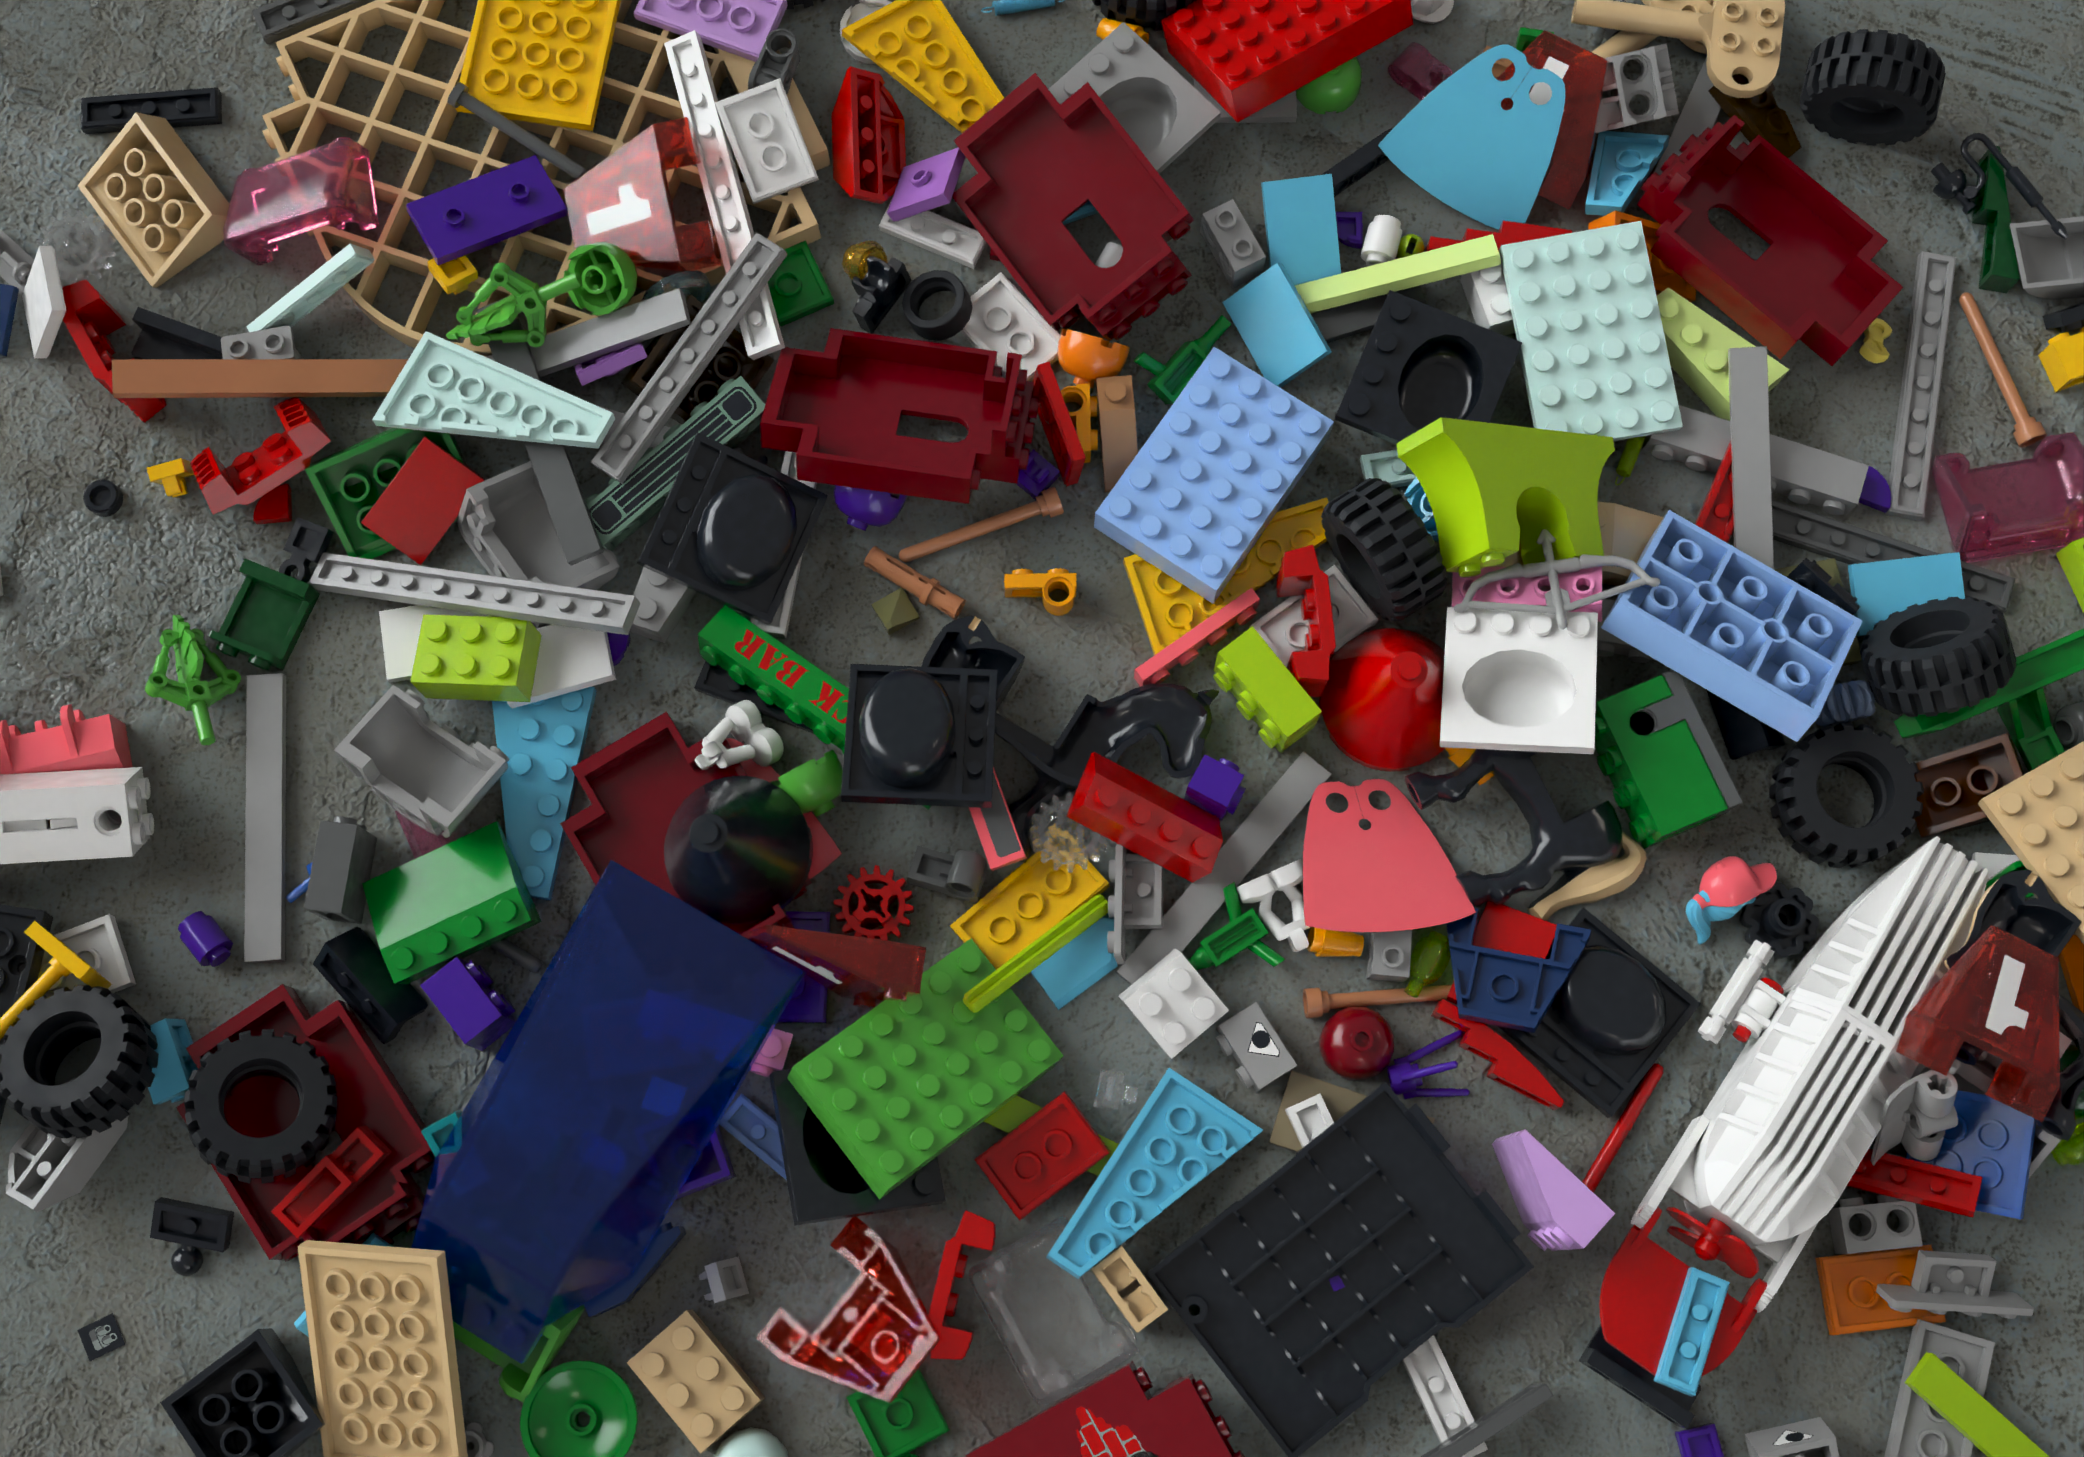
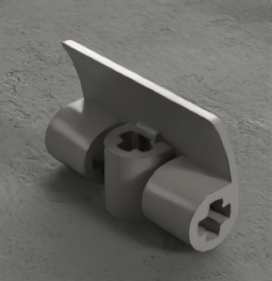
[1870,1069,1958,1166]

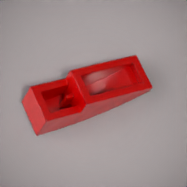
[271,1125,392,1239]

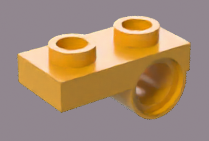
[1061,384,1098,463]
[1004,568,1077,616]

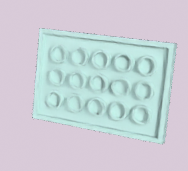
[1499,221,1683,441]

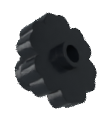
[1739,882,1819,959]

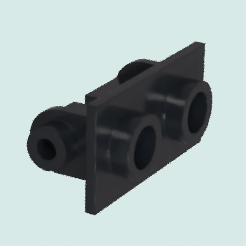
[1787,558,1860,615]

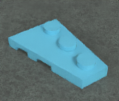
[1585,131,1669,216]

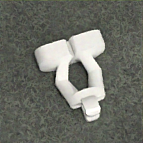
[695,700,784,770]
[1236,859,1310,952]

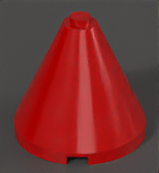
[1319,628,1445,772]

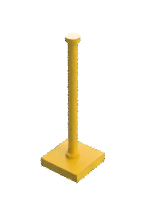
[0,921,112,1040]

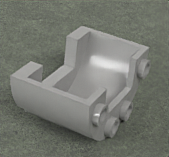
[334,685,509,838]

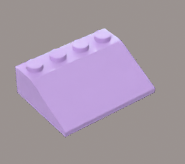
[1492,1129,1615,1251]

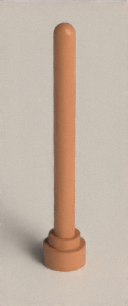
[1959,292,2047,448]
[899,487,1064,563]
[1303,984,1452,1018]

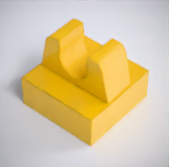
[427,255,478,295]
[146,458,194,498]

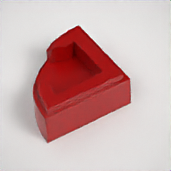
[253,484,292,525]

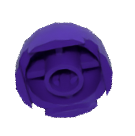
[834,485,908,531]

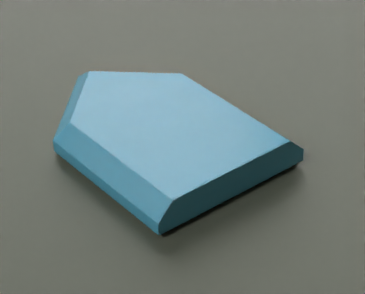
[1030,913,1118,1010]

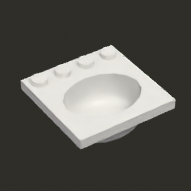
[1440,607,1598,754]

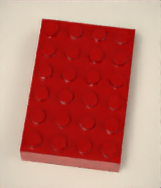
[1161,0,1413,123]

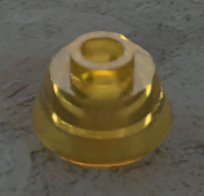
[842,240,888,280]

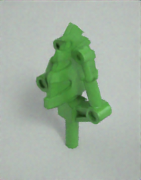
[446,263,582,347]
[145,615,241,745]

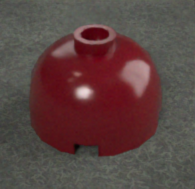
[1319,1006,1394,1081]

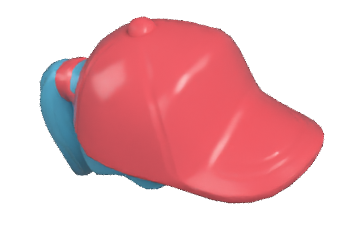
[1686,856,1777,944]

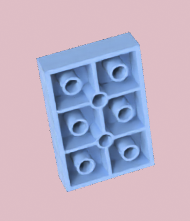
[1094,347,1334,604]
[1601,510,1862,742]

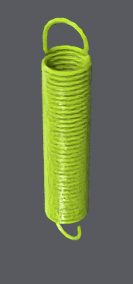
[1615,436,1646,485]

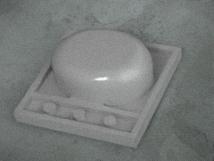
[1049,22,1221,174]

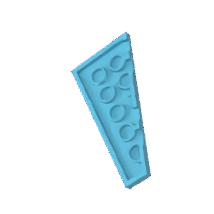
[492,687,597,900]
[1046,1068,1263,1279]

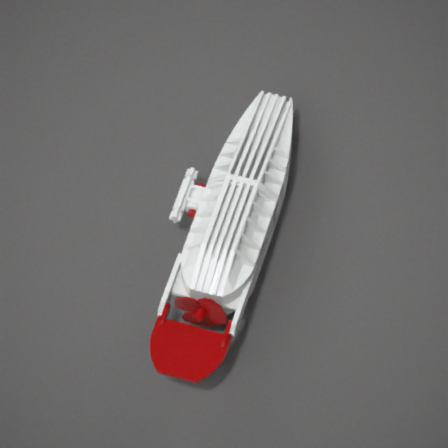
[1599,836,1989,1377]

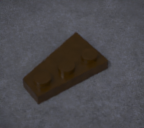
[1708,74,1802,158]

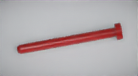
[1582,1063,1664,1193]

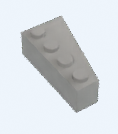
[630,567,696,643]

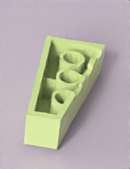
[1657,287,1790,421]

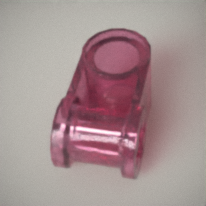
[1388,42,1453,101]

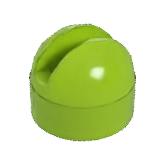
[1397,233,1425,259]

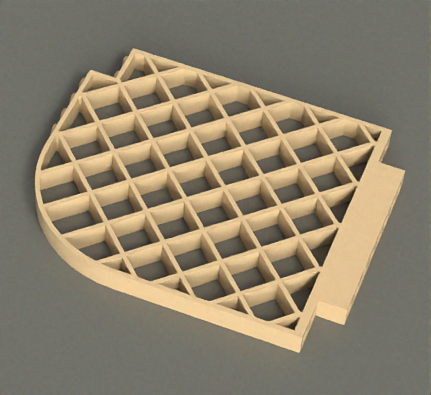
[262,0,831,357]

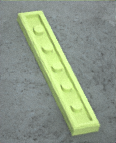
[1295,234,1501,314]

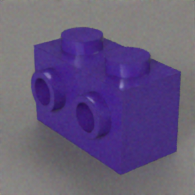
[1184,755,1246,821]

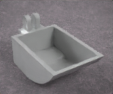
[2010,216,2084,299]

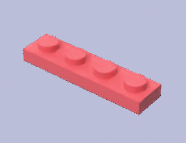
[1134,588,1260,687]

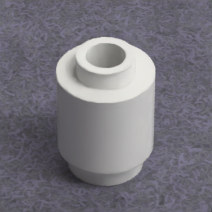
[1361,215,1402,266]

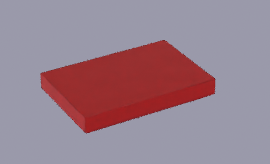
[1033,362,1086,487]
[361,436,485,565]
[1447,901,1557,1004]
[974,1091,1110,1221]

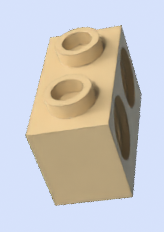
[1090,1246,1168,1333]

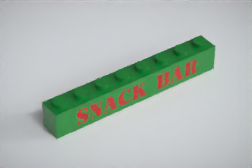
[697,605,931,810]

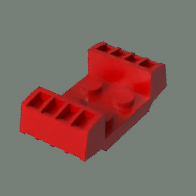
[62,279,167,423]
[190,397,331,515]
[1277,545,1336,697]
[927,1210,996,1360]

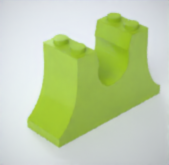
[1396,417,1615,577]

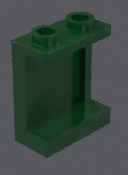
[208,559,320,671]

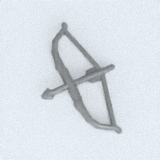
[1454,529,1661,629]

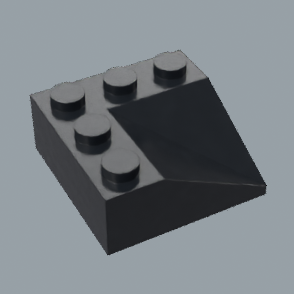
[160,1328,325,1457]

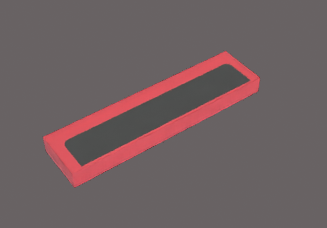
[969,766,1027,871]

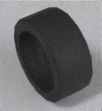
[902,270,973,341]

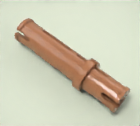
[864,546,966,620]

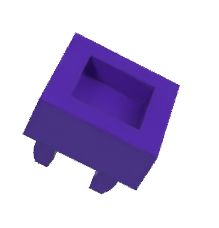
[1017,449,1060,500]

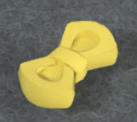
[1859,318,1892,363]

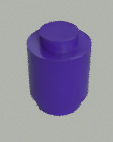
[178,911,233,967]

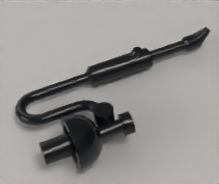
[1931,133,2068,239]

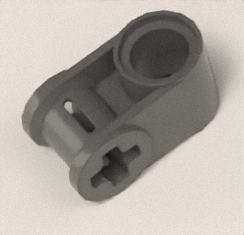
[748,28,800,95]

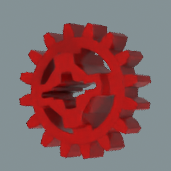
[834,865,914,947]

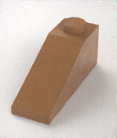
[1096,375,1138,492]

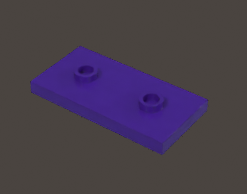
[406,155,568,266]

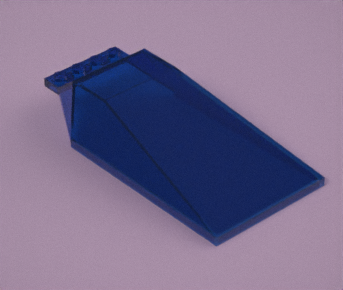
[411,860,806,1364]

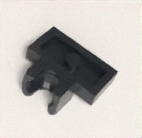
[852,256,912,334]

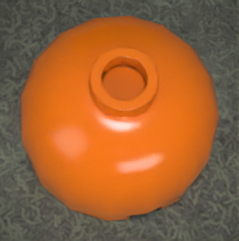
[1057,328,1130,388]

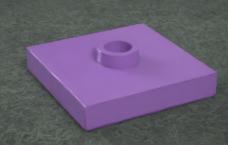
[887,147,965,222]
[574,342,648,386]

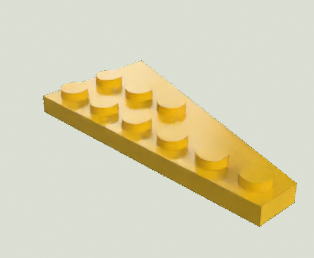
[842,0,1004,133]
[1123,497,1329,655]

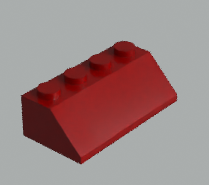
[1066,752,1223,883]

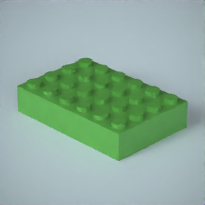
[787,938,1063,1200]

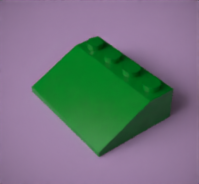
[305,428,467,559]
[362,821,542,984]

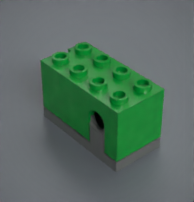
[1595,670,1742,849]

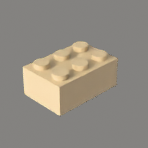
[627,1310,765,1454]

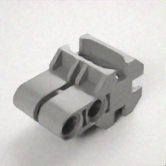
[1556,43,1679,142]

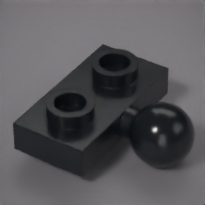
[150,1197,234,1276]

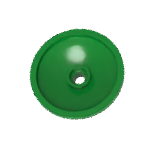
[520,1360,638,1457]

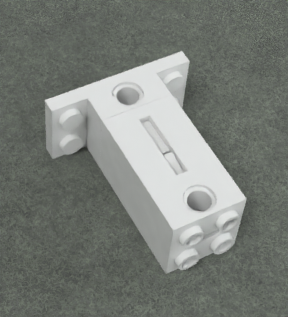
[0,767,154,864]

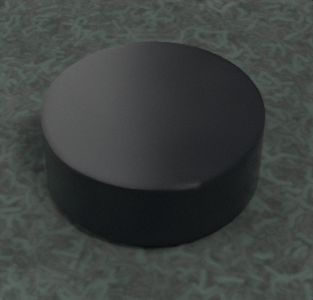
[83,479,123,517]

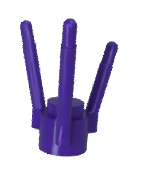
[1387,1030,1470,1100]

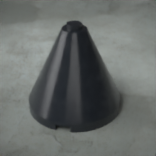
[664,776,813,925]

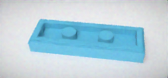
[1654,1267,1730,1396]

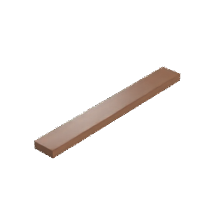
[112,359,408,398]

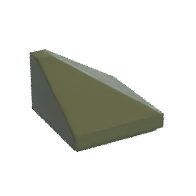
[871,588,920,635]

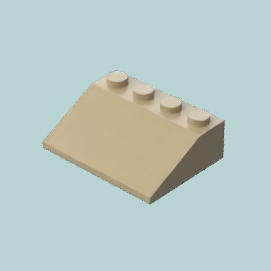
[78,112,241,288]

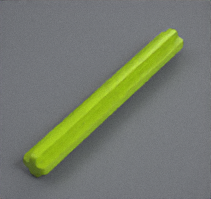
[963,894,1108,1013]

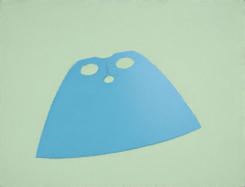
[1378,44,1566,230]

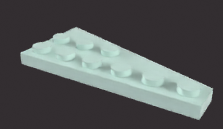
[372,331,615,449]

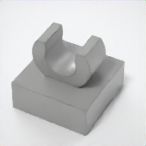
[699,1256,749,1304]

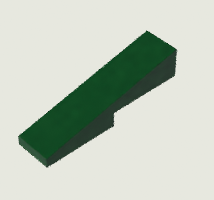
[1972,146,2020,293]

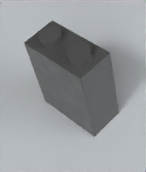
[304,816,377,924]

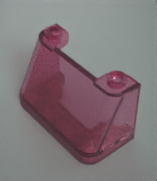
[223,137,379,266]
[1932,432,2084,563]

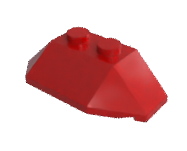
[831,66,906,204]

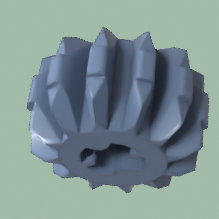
[1816,680,1876,727]

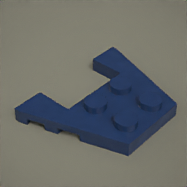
[1446,908,1591,1033]

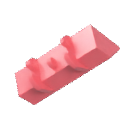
[0,704,133,774]

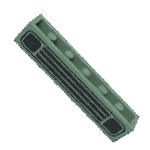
[585,376,766,551]

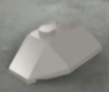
[5,1076,129,1212]

